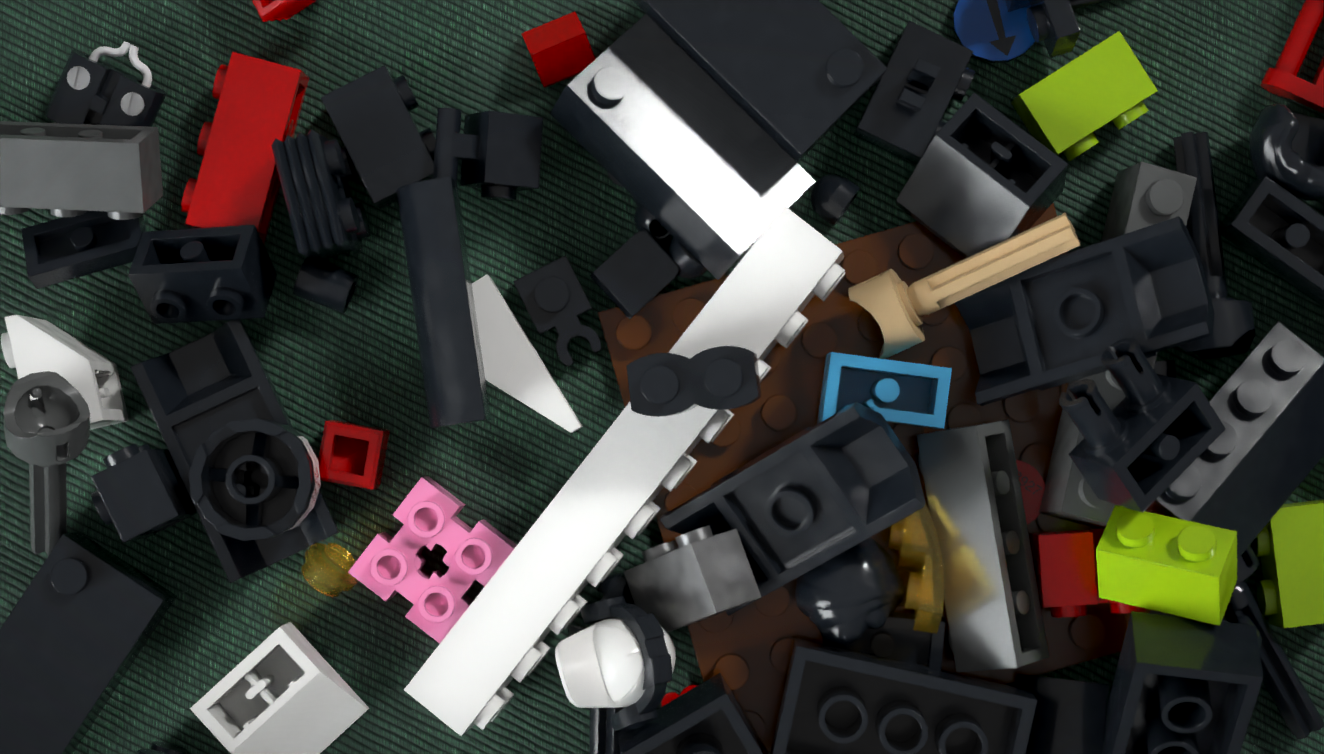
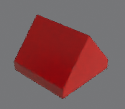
[521,11,595,88]

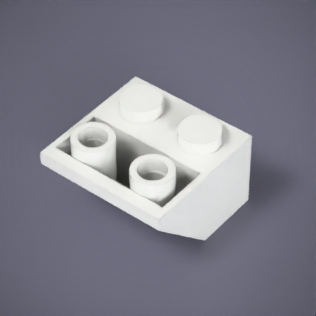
[1,315,129,430]
[190,622,369,754]

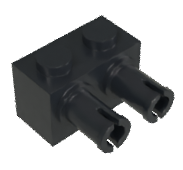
[1059,338,1226,513]

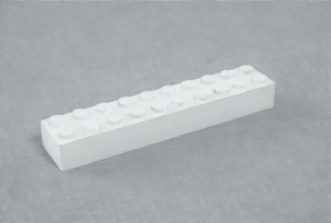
[404,205,846,736]

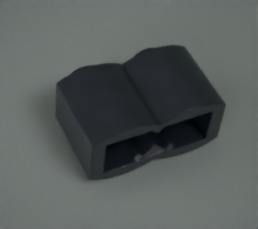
[627,346,761,417]

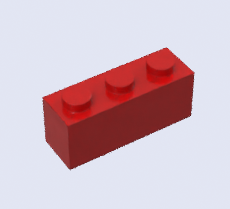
[181,51,309,244]

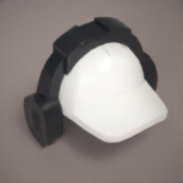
[555,596,676,731]

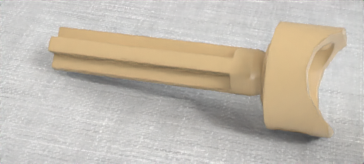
[848,213,1080,359]

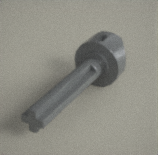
[3,371,90,556]

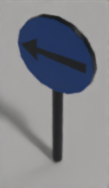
[953,0,1111,63]

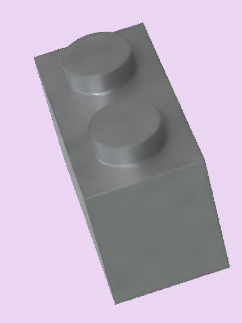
[623,525,761,632]

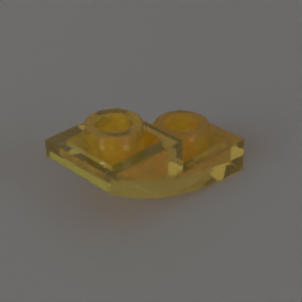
[888,504,944,634]

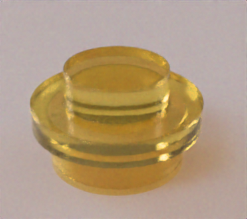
[301,543,358,597]

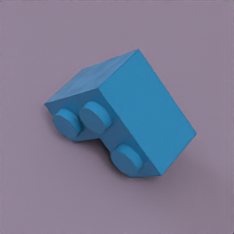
[817,352,952,429]

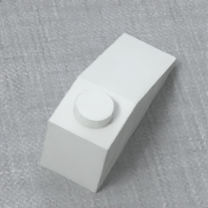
[472,274,583,433]

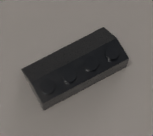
[1145,321,1324,560]

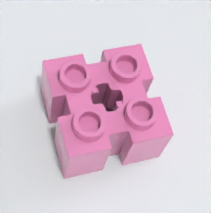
[348,476,517,644]

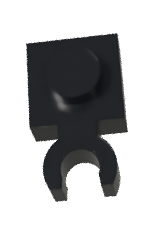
[513,255,601,367]

